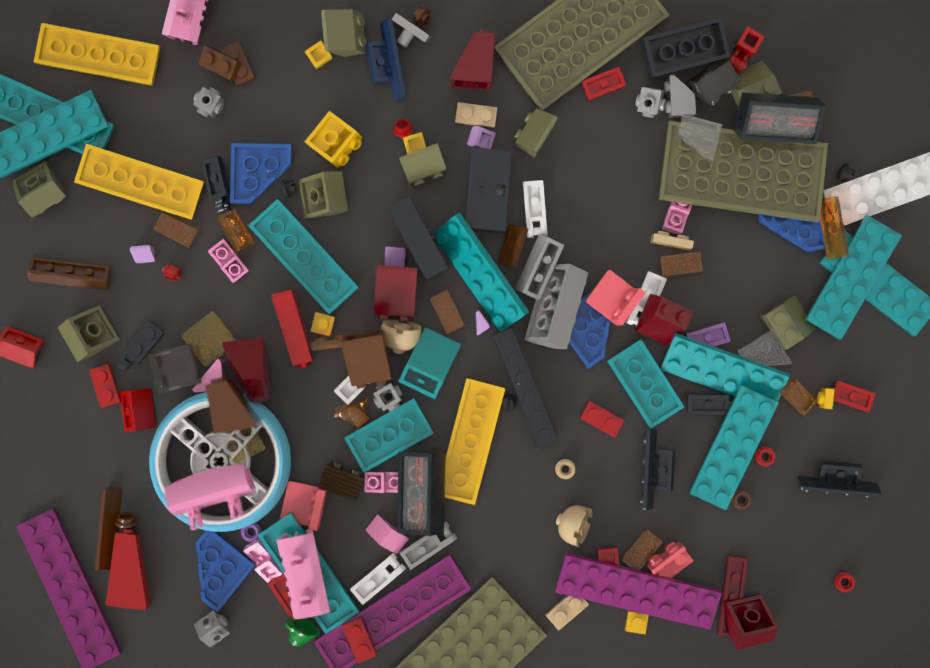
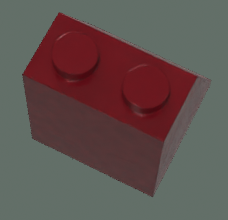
[451,30,495,90]
[374,265,419,322]
[222,338,270,403]

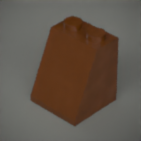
[341,329,392,389]
[205,377,262,435]

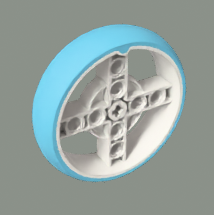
[149,392,291,532]

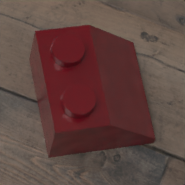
[634,294,694,346]
[725,594,779,650]

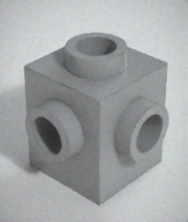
[193,87,224,118]
[636,87,666,118]
[373,383,403,412]
[194,610,230,647]

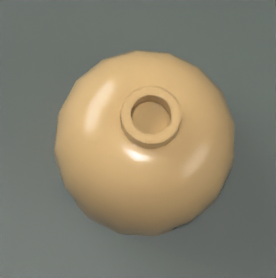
[381,319,421,354]
[556,505,592,547]

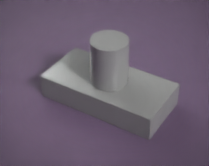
[392,13,431,47]

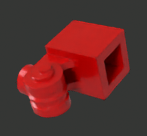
[727,26,765,73]

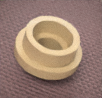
[555,459,575,479]

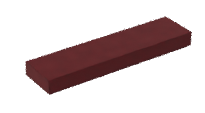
[717,555,749,637]

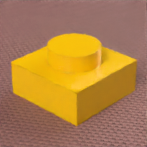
[304,40,333,69]
[403,132,426,155]
[310,312,335,336]
[817,388,834,409]
[625,610,649,634]

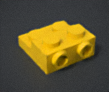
[305,111,363,168]

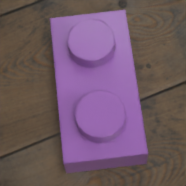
[685,322,731,347]

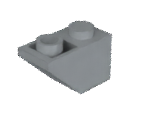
[664,75,696,118]

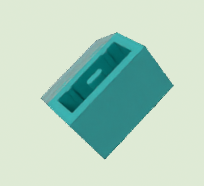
[398,327,461,399]

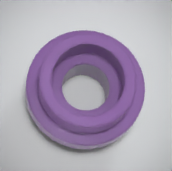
[241,522,261,542]

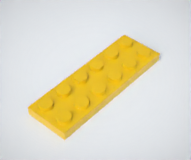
[34,23,161,86]
[74,144,204,220]
[445,378,505,505]

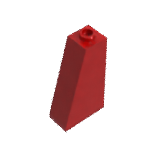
[271,290,314,369]
[106,528,151,610]

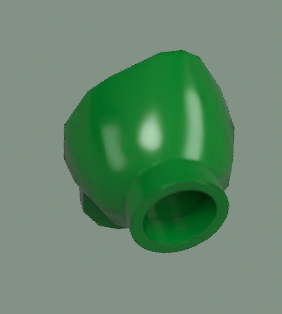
[285,617,320,647]

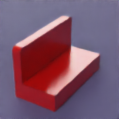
[0,326,44,368]
[119,388,156,432]

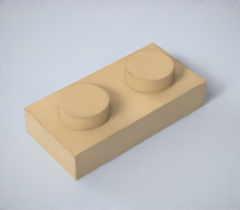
[455,102,497,128]
[650,231,694,250]
[545,595,589,630]

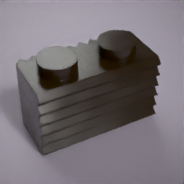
[318,461,365,501]

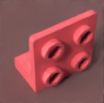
[586,270,646,326]
[280,481,327,531]
[647,541,693,578]

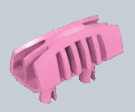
[162,0,208,45]
[165,464,256,530]
[277,529,330,619]

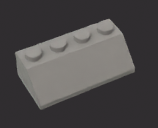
[524,264,588,349]

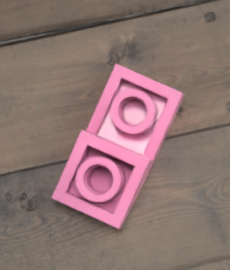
[662,202,692,235]
[208,238,249,283]
[364,472,398,493]

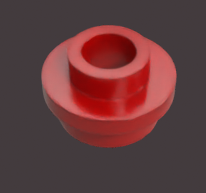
[393,119,413,138]
[161,264,181,281]
[755,446,776,466]
[834,572,855,592]

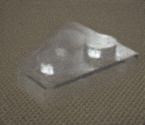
[677,114,722,163]
[736,330,792,366]

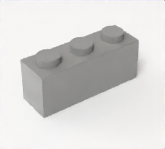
[514,235,564,300]

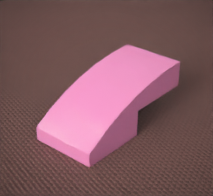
[243,538,283,583]

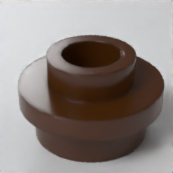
[412,7,431,27]
[731,490,752,510]
[115,512,136,529]

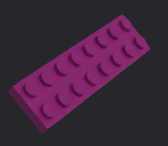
[16,508,122,668]
[555,553,722,630]
[314,554,471,668]

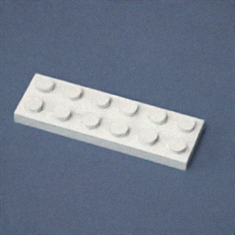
[823,152,930,229]

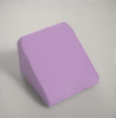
[467,126,496,149]
[130,245,155,263]
[385,247,406,267]
[476,311,490,336]

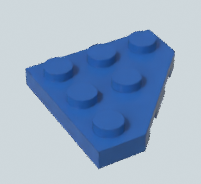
[230,143,292,204]
[757,214,828,252]
[569,293,610,369]
[195,531,256,612]

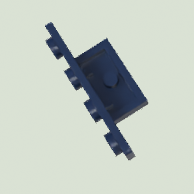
[366,18,406,101]

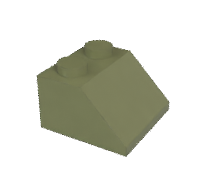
[321,10,367,57]
[725,61,782,107]
[514,108,558,158]
[399,143,447,187]
[12,160,66,218]
[298,171,348,219]
[761,295,816,350]
[58,305,120,362]

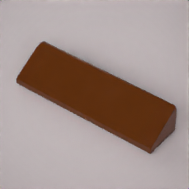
[27,257,111,290]
[95,488,122,571]

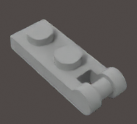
[400,521,457,570]

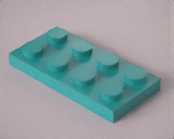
[607,339,684,429]
[344,398,434,473]

